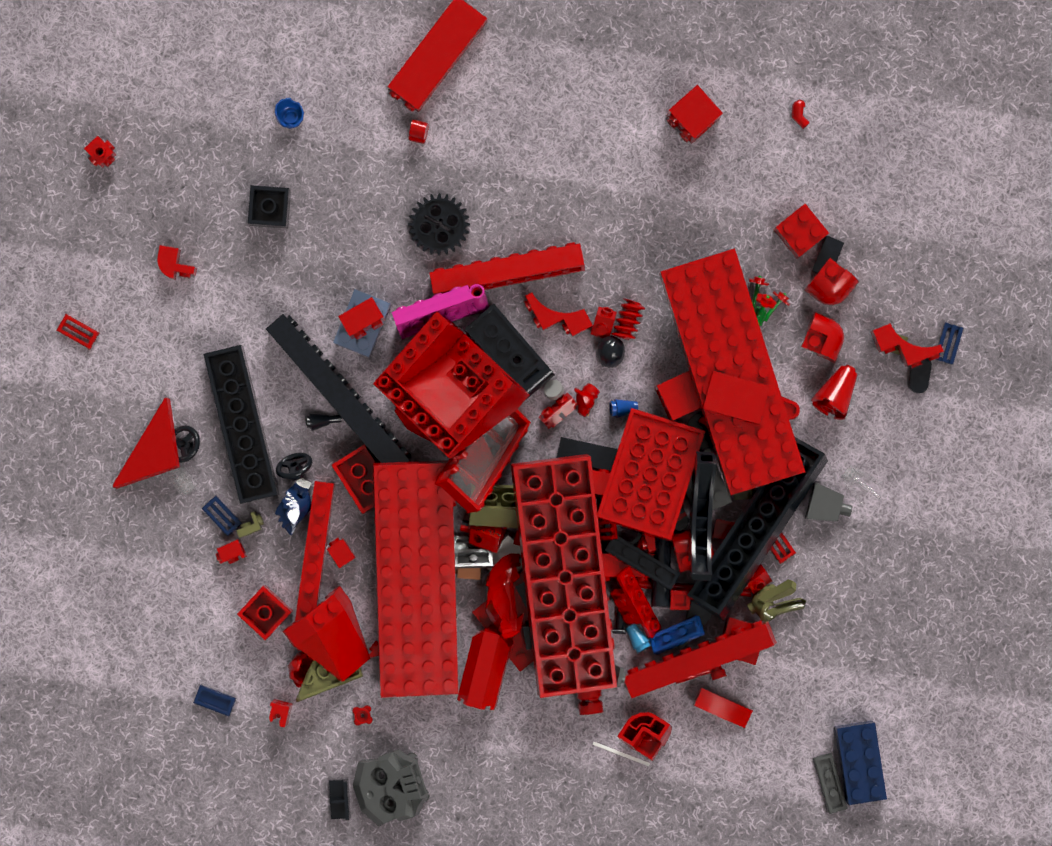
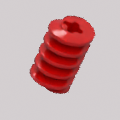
[611,298,645,340]

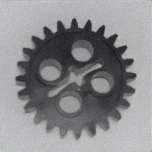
[408,193,470,256]

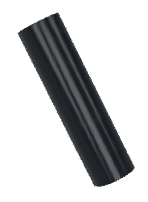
[651,537,671,608]

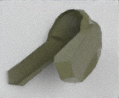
[747,579,806,622]

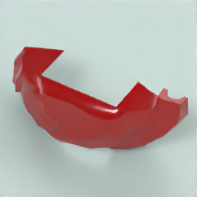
[485,553,524,639]

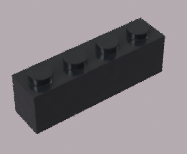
[556,437,618,471]

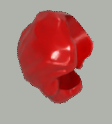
[288,651,312,688]

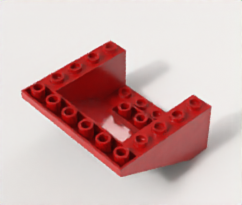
[373,312,530,459]

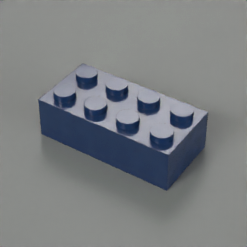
[834,721,887,805]

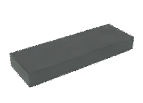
[813,753,848,814]

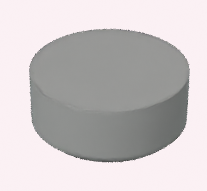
[544,380,564,400]

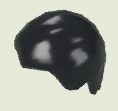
[596,336,625,368]

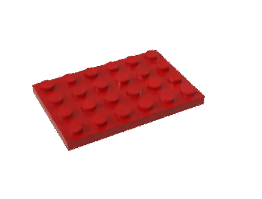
[597,408,705,541]

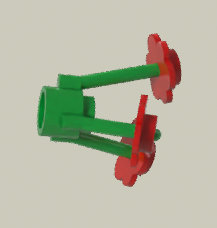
[749,276,790,326]

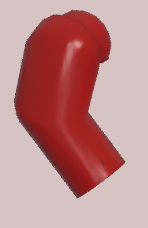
[791,100,810,129]

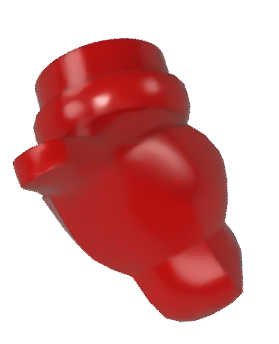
[574,383,600,417]

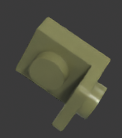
[237,511,264,538]

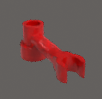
[676,666,727,684]

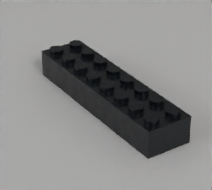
[203,345,280,504]

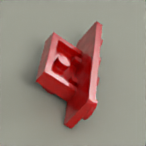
[610,567,661,638]

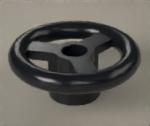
[175,425,200,463]
[276,453,313,480]

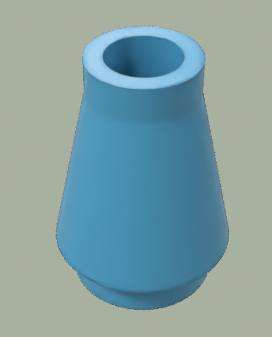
[626,624,651,653]

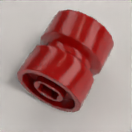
[577,690,604,715]

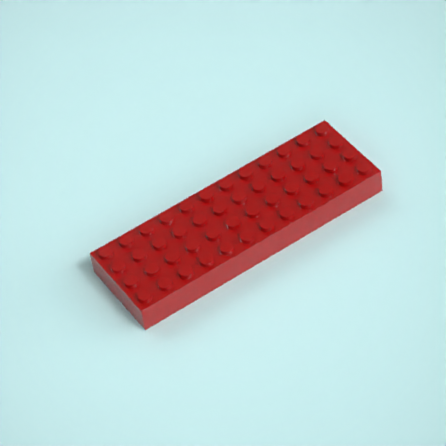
[659,248,805,495]
[510,454,617,698]
[373,460,458,698]

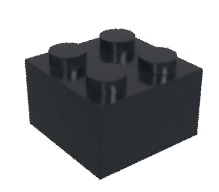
[248,185,291,229]

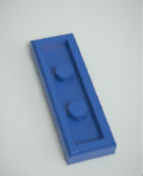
[649,616,705,655]

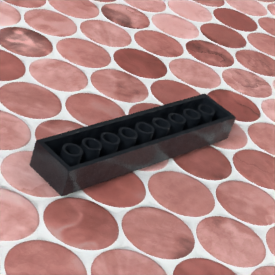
[266,314,411,463]
[687,436,828,621]

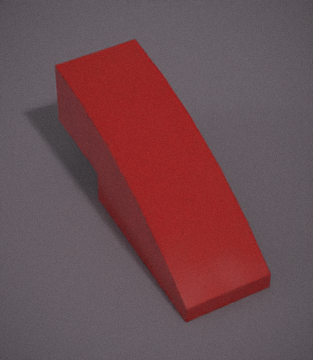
[693,687,753,728]

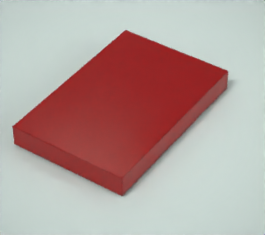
[703,371,770,424]

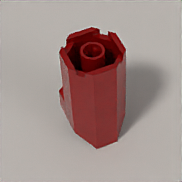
[457,625,514,710]

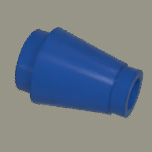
[609,399,638,418]

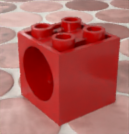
[666,84,723,144]
[654,371,701,421]

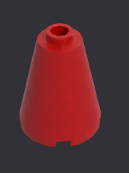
[811,365,858,420]

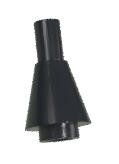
[306,412,342,431]

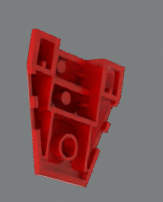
[282,586,371,682]

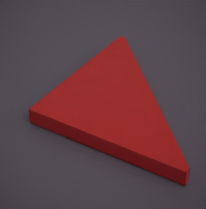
[113,398,180,489]

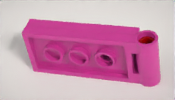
[392,284,489,339]

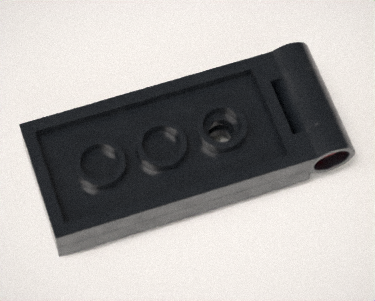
[465,304,555,400]

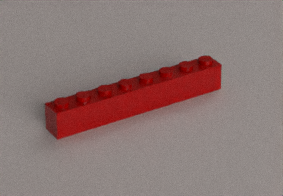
[429,242,585,295]
[295,481,335,621]
[625,620,777,699]

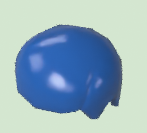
[275,98,304,129]

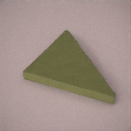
[296,661,363,702]

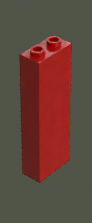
[387,0,488,112]

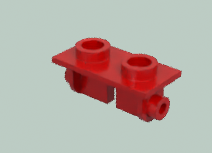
[538,393,578,429]

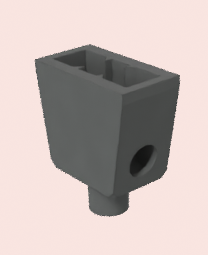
[805,483,853,521]

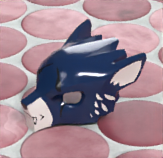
[275,478,311,535]

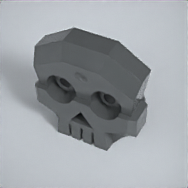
[353,749,430,826]

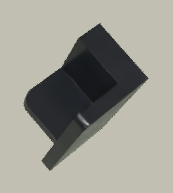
[329,779,351,820]

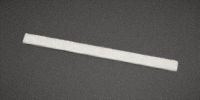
[592,742,650,766]

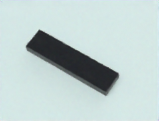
[604,535,680,591]

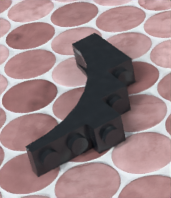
[688,451,717,581]

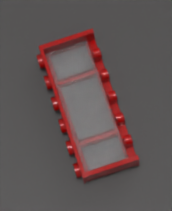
[435,409,531,514]

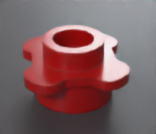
[352,705,373,726]

